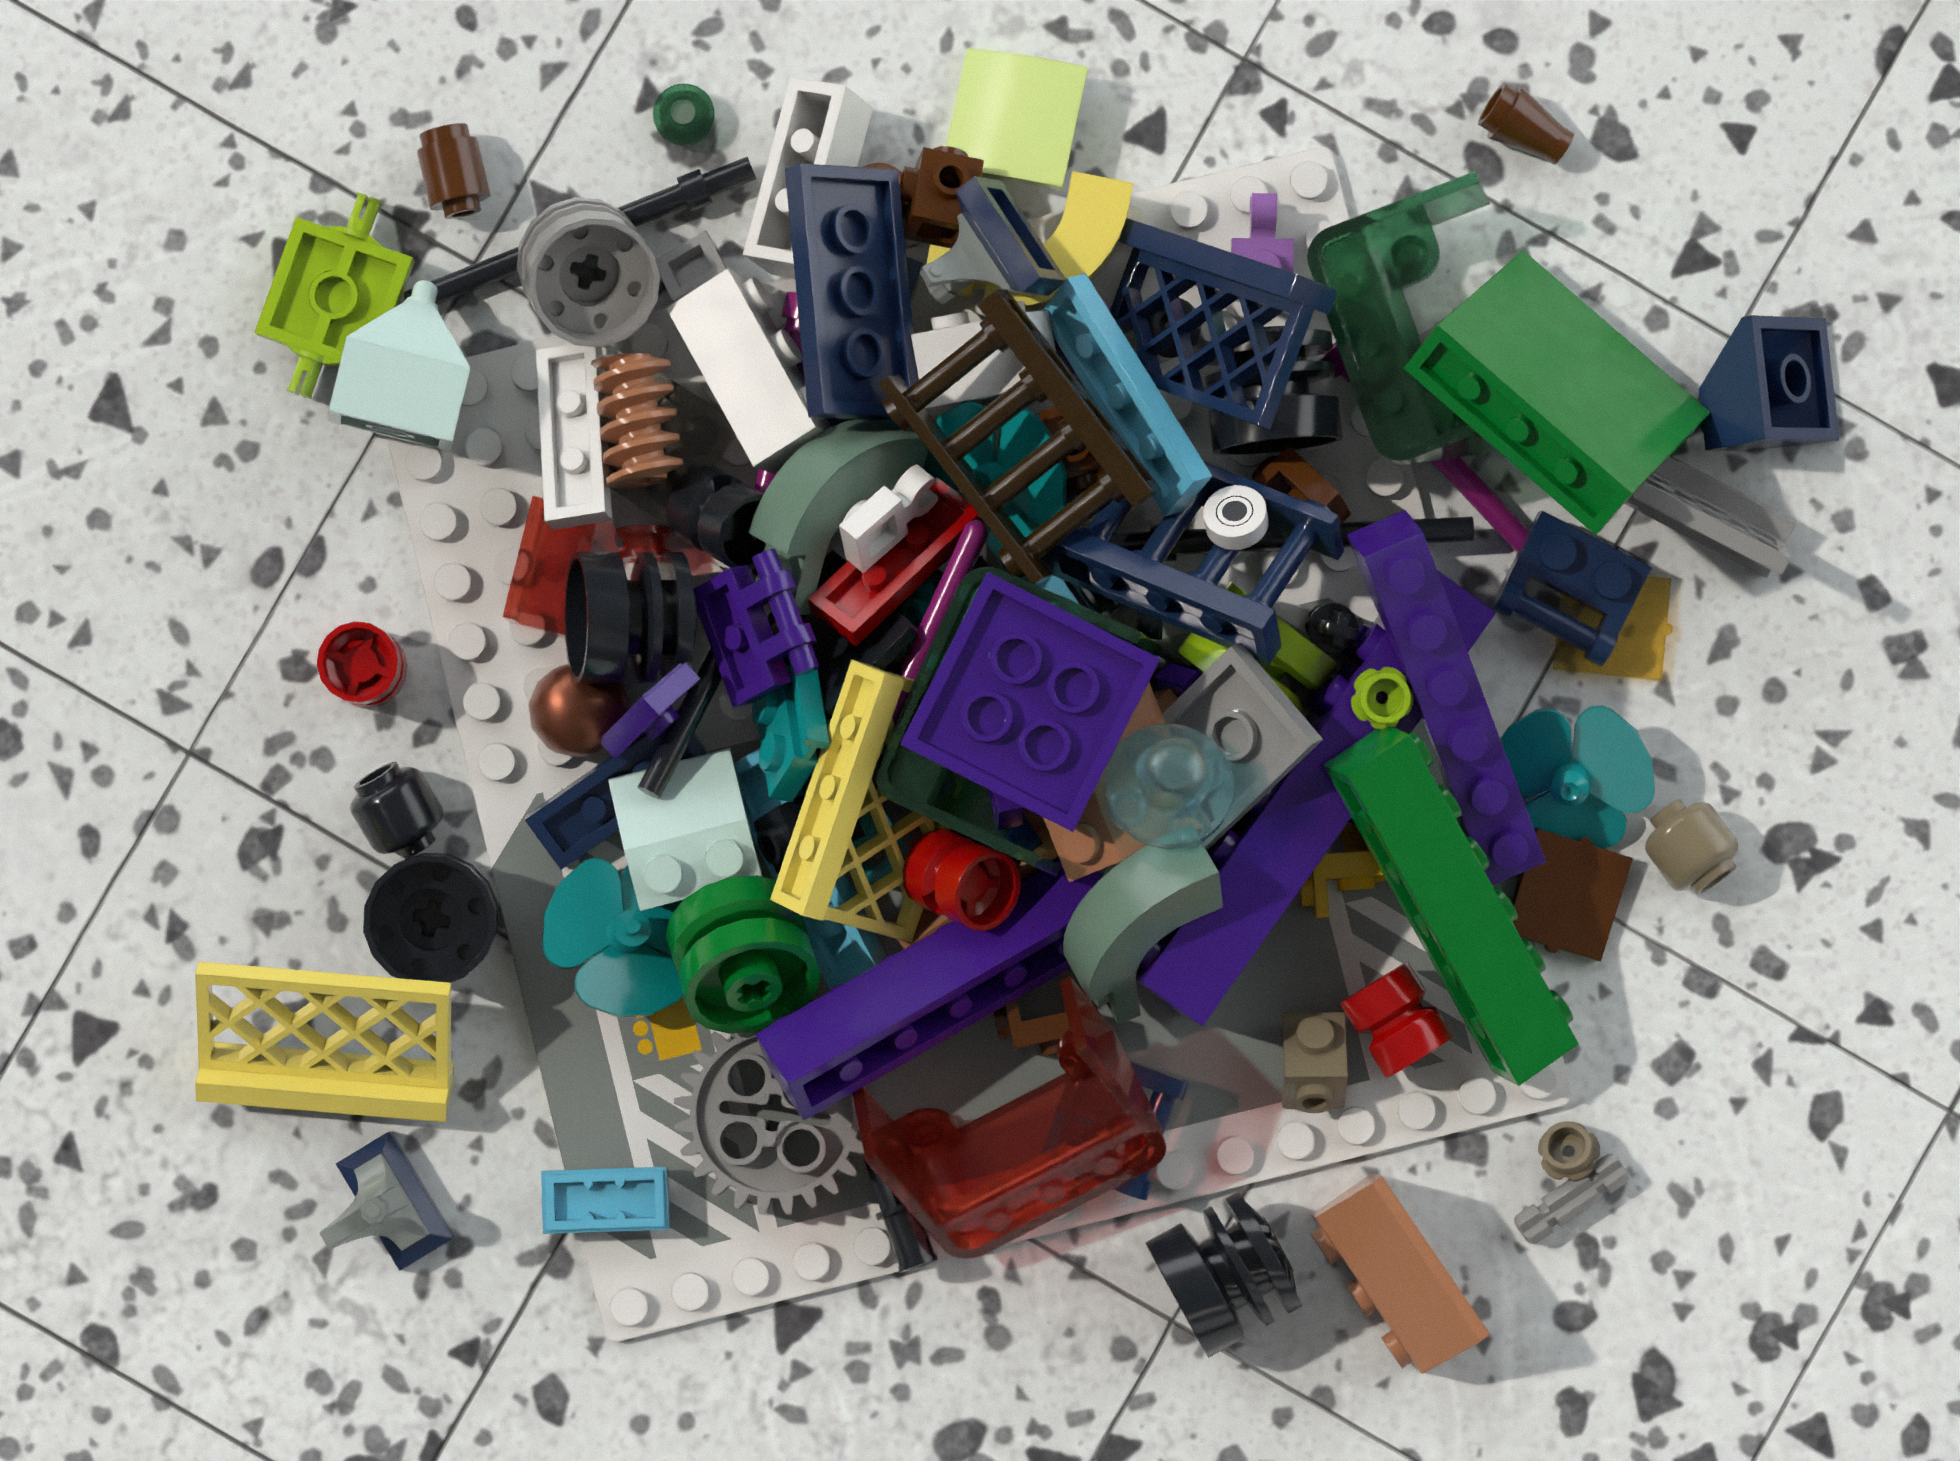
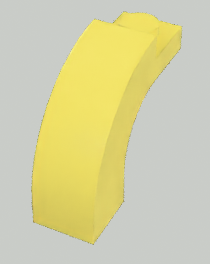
[926,171,1134,314]

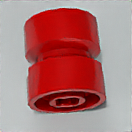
[317,621,408,708]
[902,828,1021,931]
[1339,961,1454,1078]

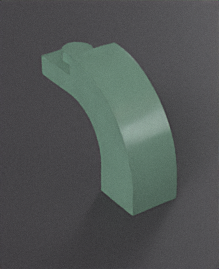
[749,419,928,615]
[1063,825,1223,1025]

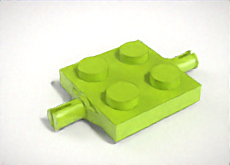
[254,193,415,399]

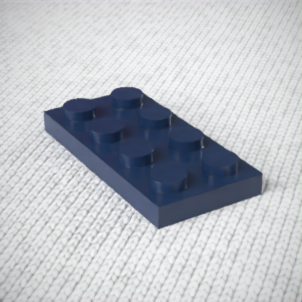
[785,163,918,420]

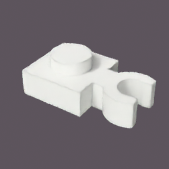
[839,464,938,573]

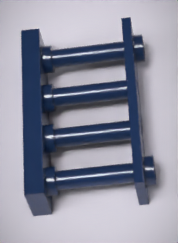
[1047,461,1344,665]

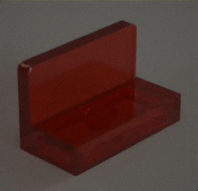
[503,496,598,636]

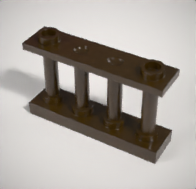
[879,289,1161,585]

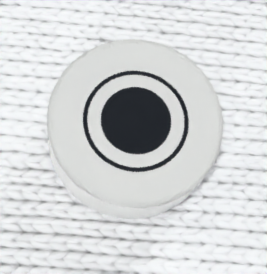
[1203,485,1269,550]

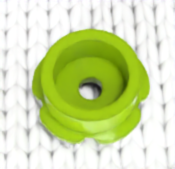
[1351,667,1413,729]

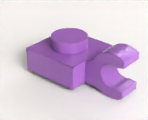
[1231,193,1294,302]

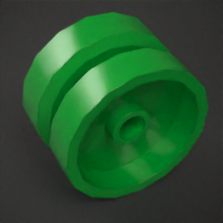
[666,875,821,1034]

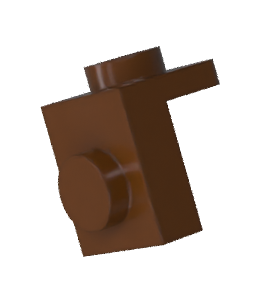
[993,999,1088,1056]

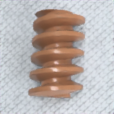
[591,353,684,489]

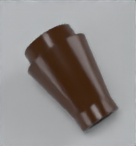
[1478,83,1574,165]

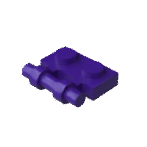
[693,549,820,707]

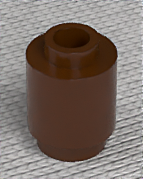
[417,123,491,219]

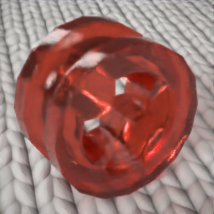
[616,525,672,564]

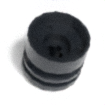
[1202,326,1343,455]
[564,552,697,684]
[363,853,499,983]
[1145,1191,1302,1358]

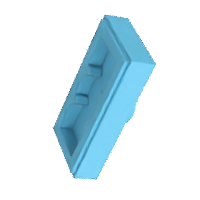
[541,1166,670,1234]

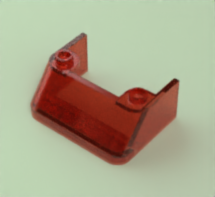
[852,976,1166,1259]

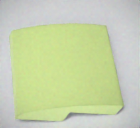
[946,48,1088,191]

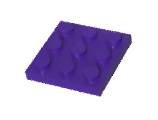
[900,572,1160,832]

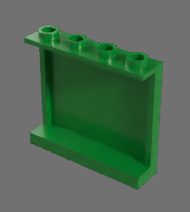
[1403,250,1710,536]

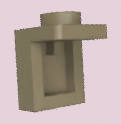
[1281,1012,1348,1113]

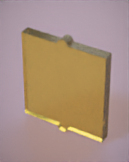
[1553,576,1673,681]

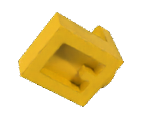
[1299,851,1383,918]

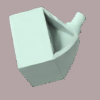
[328,280,471,452]

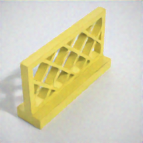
[770,659,967,943]
[195,961,454,1122]

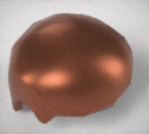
[528,664,628,757]

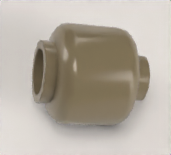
[1645,799,1738,895]

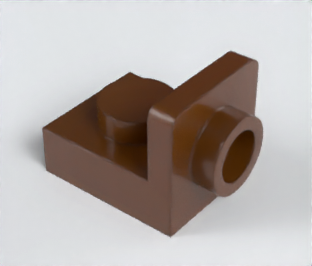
[1251,445,1352,525]

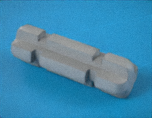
[1514,1154,1629,1244]

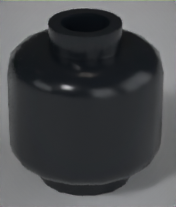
[350,762,444,858]

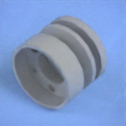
[517,197,660,347]

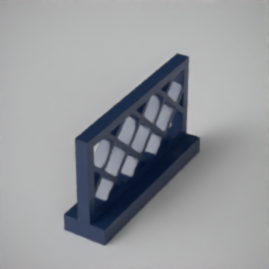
[1109,218,1338,430]

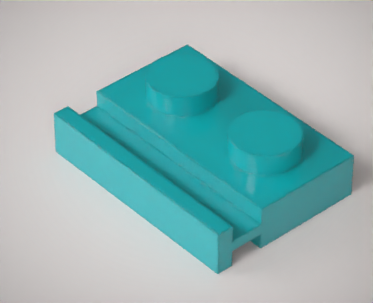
[752,656,830,802]

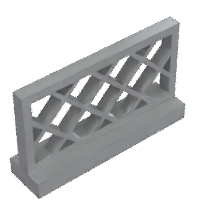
[1624,455,1797,578]

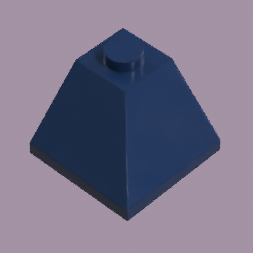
[1699,315,1839,451]

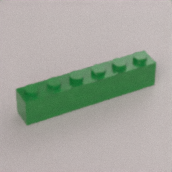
[1323,726,1579,1086]

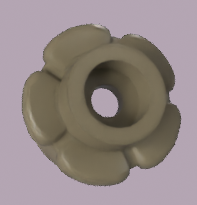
[1538,1121,1600,1181]

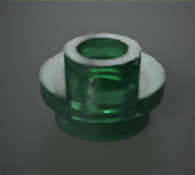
[653,83,715,146]

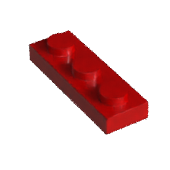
[808,477,985,646]

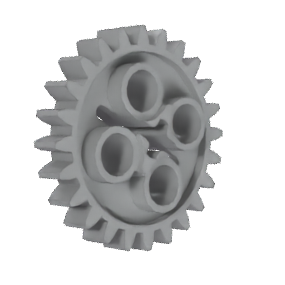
[674,1029,877,1215]

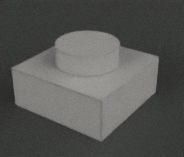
[656,230,727,303]

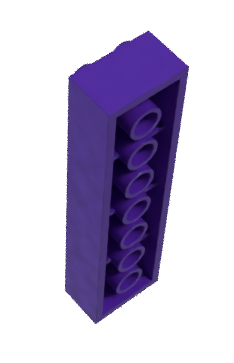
[1136,570,1496,1026]

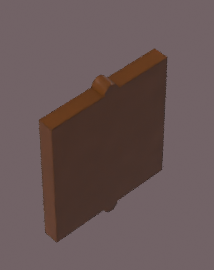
[1512,828,1633,962]

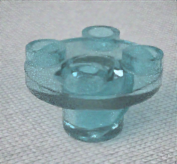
[1104,724,1234,849]

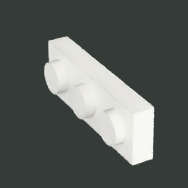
[536,343,612,530]

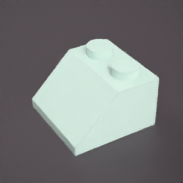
[608,748,762,911]

